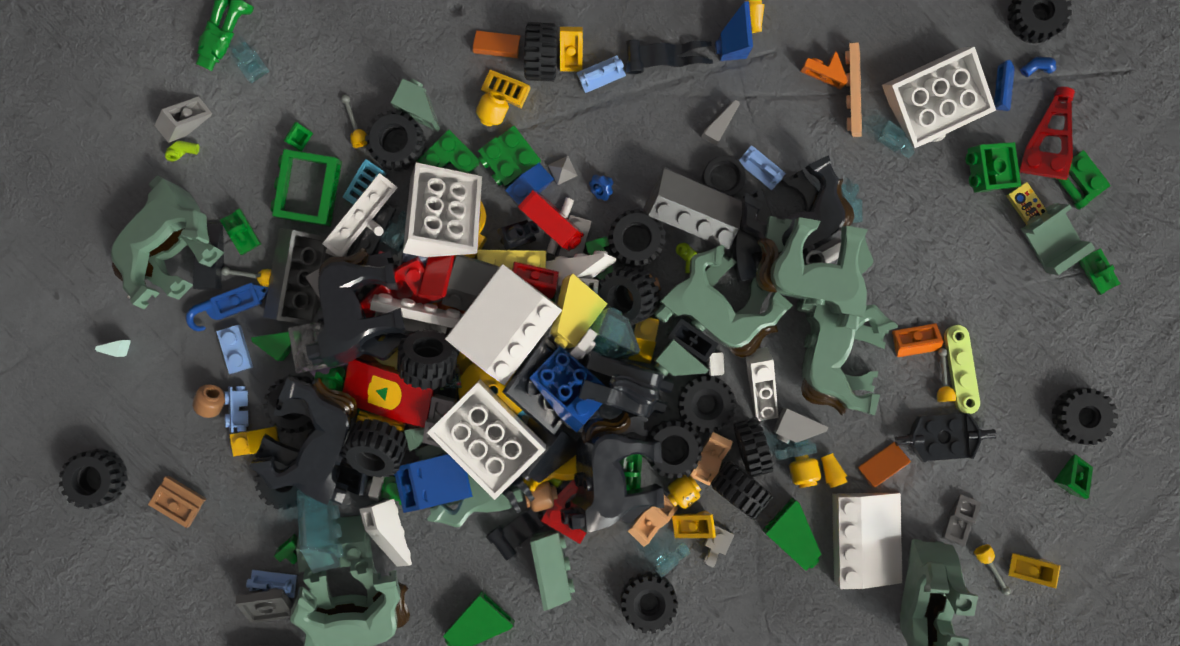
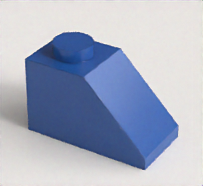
[505,163,555,206]

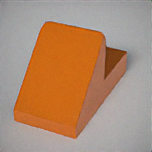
[800,51,847,89]

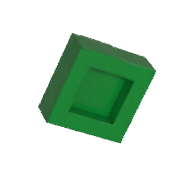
[274,534,298,565]

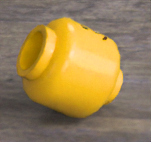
[476,91,509,126]
[789,454,821,488]
[667,475,701,509]

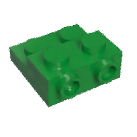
[478,126,542,189]
[965,142,1021,193]

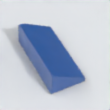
[994,60,1015,111]

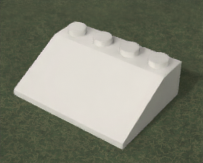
[882,47,996,148]
[403,163,482,257]
[445,264,562,385]
[427,379,546,500]
[832,493,902,589]

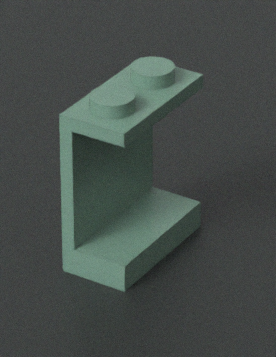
[1021,203,1095,275]

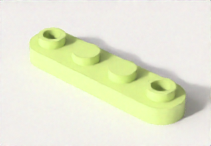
[944,325,980,414]

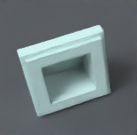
[95,340,131,357]

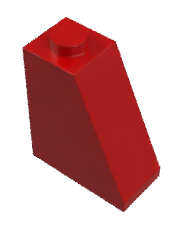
[518,190,584,251]

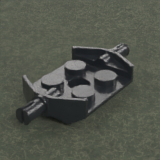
[895,413,997,462]

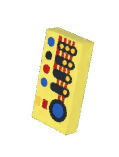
[1006,182,1046,225]

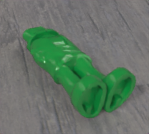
[195,0,254,71]

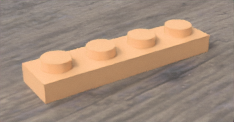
[845,42,862,137]

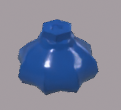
[589,175,614,201]

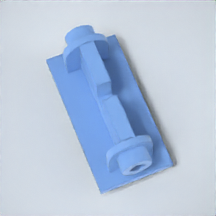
[577,55,626,93]
[739,145,786,191]
[224,386,249,432]
[246,570,297,598]

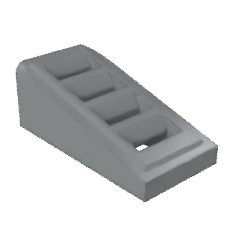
[701,100,740,146]

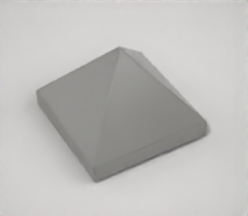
[548,156,578,185]

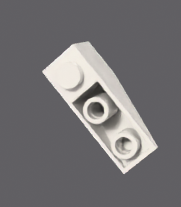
[546,251,616,292]
[746,347,779,421]
[359,499,412,567]

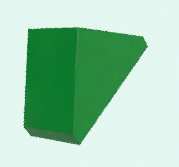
[251,331,303,361]
[1053,454,1093,499]

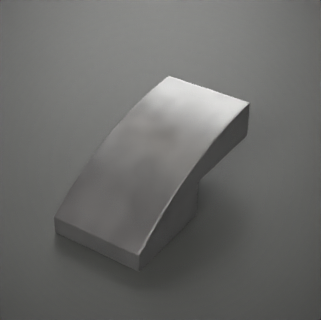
[422,394,457,448]
[941,494,981,546]

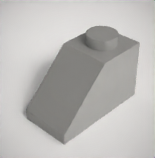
[154,96,212,143]
[772,407,828,444]

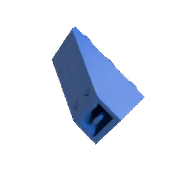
[530,346,604,432]
[395,454,473,513]

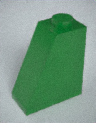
[762,497,821,571]
[443,591,515,646]

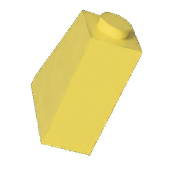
[550,274,608,349]

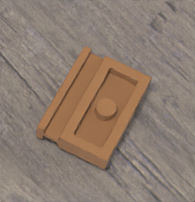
[148,476,206,528]

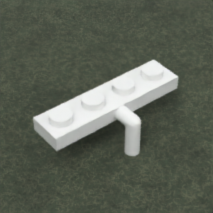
[322,173,398,257]
[370,293,463,328]

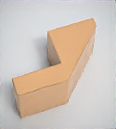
[689,432,733,486]
[628,495,678,547]

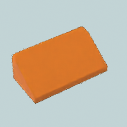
[472,30,520,58]
[892,323,943,357]
[858,442,911,487]

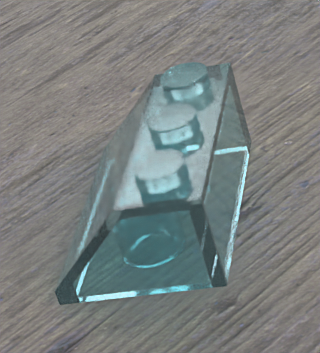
[587,308,640,360]
[297,490,343,573]

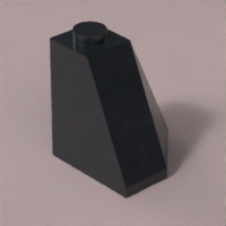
[521,417,577,483]

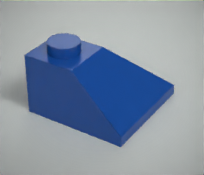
[715,1,753,61]

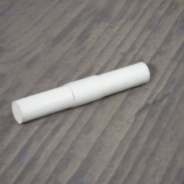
[546,197,574,255]

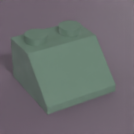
[391,79,440,132]
[653,340,709,376]

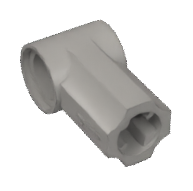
[803,237,841,265]

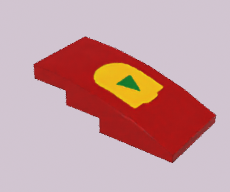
[343,358,434,428]

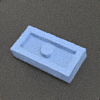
[216,325,253,374]

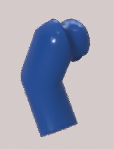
[1020,57,1057,77]

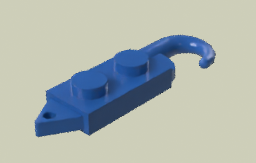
[186,283,268,331]

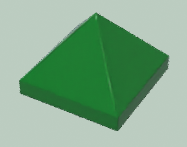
[283,121,313,152]

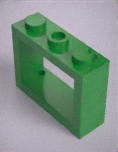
[271,149,342,227]

